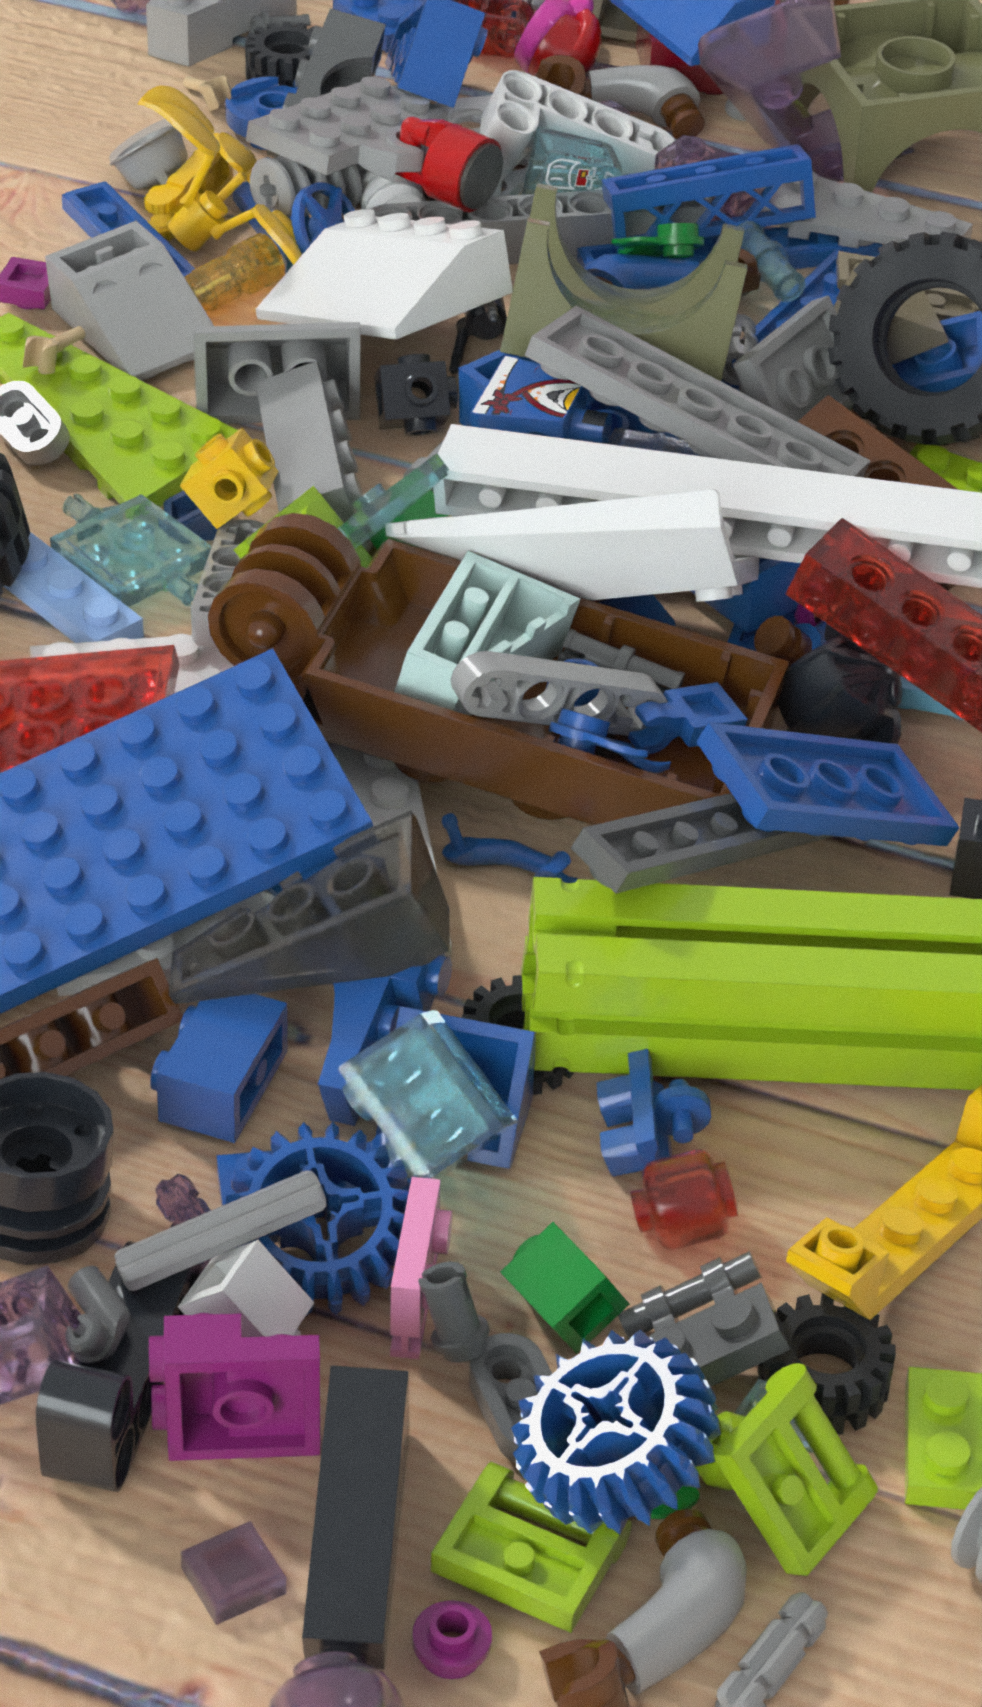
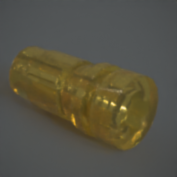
[184,233,285,312]

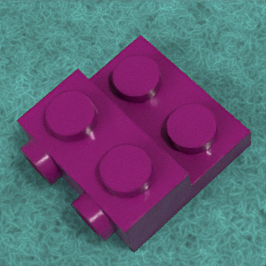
[149,1313,320,1461]

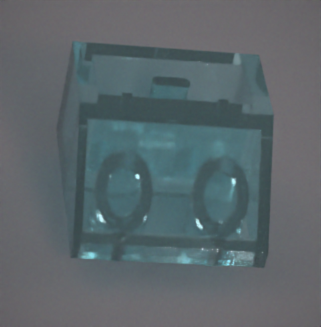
[337,1010,519,1179]

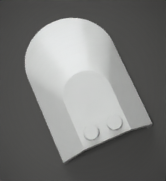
[385,489,759,601]

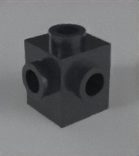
[374,354,458,436]

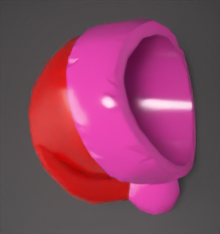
[514,0,602,76]

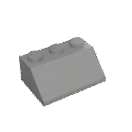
[193,322,361,424]

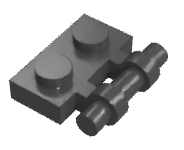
[618,1251,790,1387]

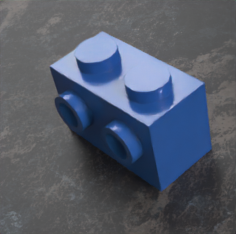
[150,982,288,1143]

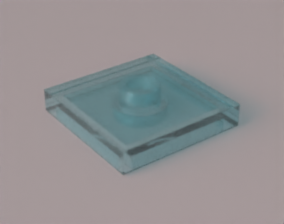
[338,453,449,549]

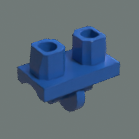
[596,1048,712,1189]

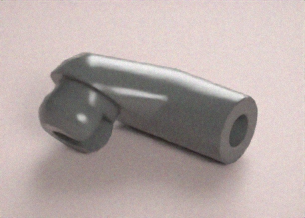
[65,1266,131,1364]

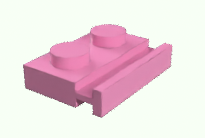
[390,1177,452,1360]

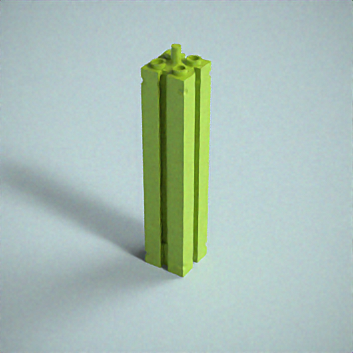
[520,877,982,1090]

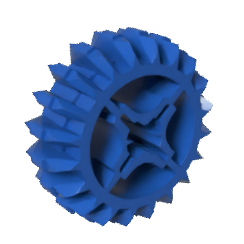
[223,1122,409,1316]
[511,1329,721,1534]

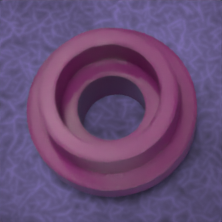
[412,1600,492,1679]

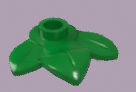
[611,223,704,258]

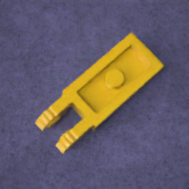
[144,133,233,241]

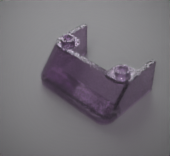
[698,0,914,182]

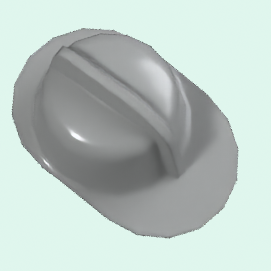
[109,119,188,189]

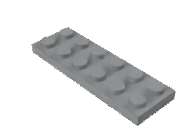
[524,305,870,477]

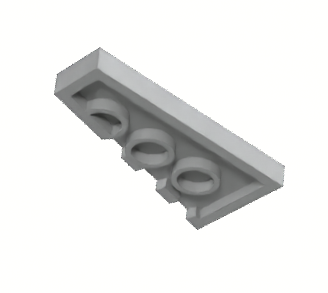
[750,171,973,248]

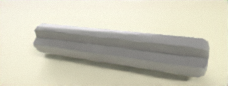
[114,1170,326,1291]

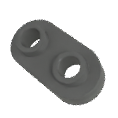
[469,1333,552,1463]

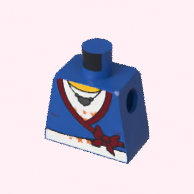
[470,355,612,444]

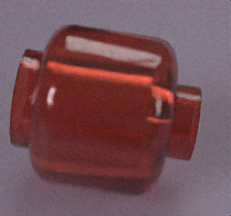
[630,1150,739,1250]

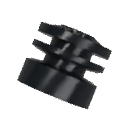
[0,1072,114,1265]

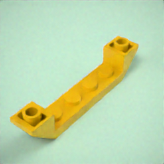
[785,1085,982,1320]

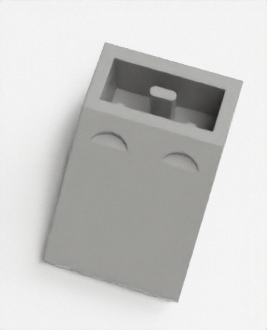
[45,221,214,380]

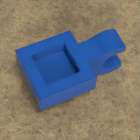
[628,682,747,754]

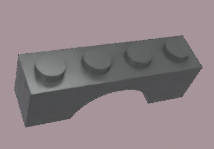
[267,8,386,158]

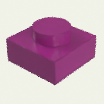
[0,257,51,310]

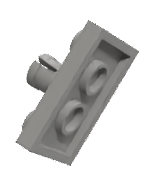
[732,295,854,421]

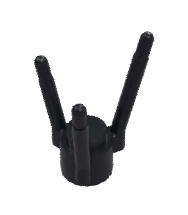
[449,297,507,374]

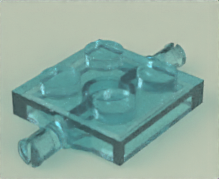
[50,493,212,607]

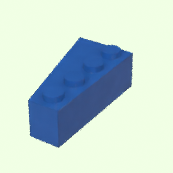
[385,0,488,108]

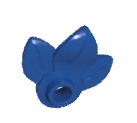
[548,708,671,774]

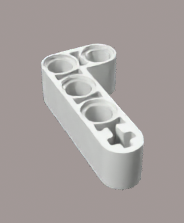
[479,70,678,178]

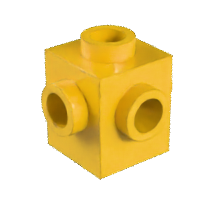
[180,428,278,529]

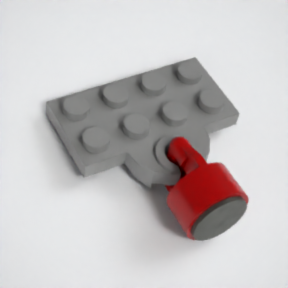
[246,76,503,212]

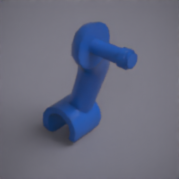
[441,813,578,883]

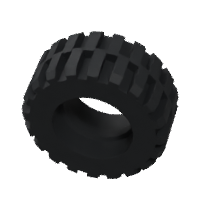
[828,232,982,445]

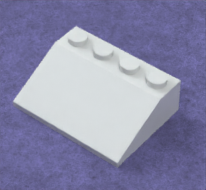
[255,209,513,339]

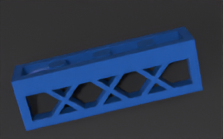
[601,144,816,252]

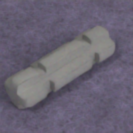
[715,1592,828,1707]

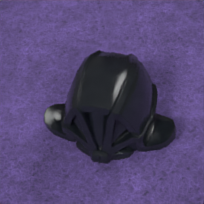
[778,617,903,744]

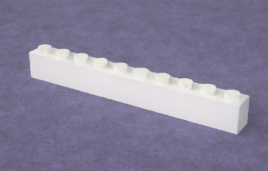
[431,424,982,588]

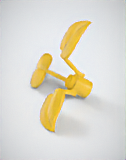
[138,85,310,265]

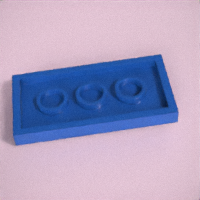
[696,722,960,846]

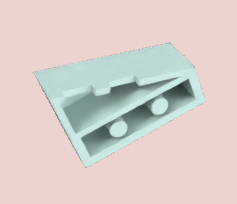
[394,551,580,716]

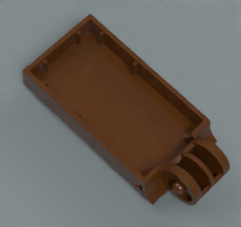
[208,513,789,825]

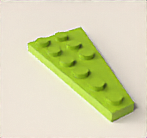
[0,313,238,525]

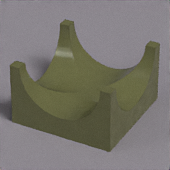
[780,0,982,193]
[500,183,747,381]

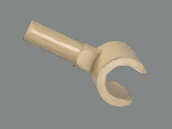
[183,75,231,111]
[22,326,86,374]

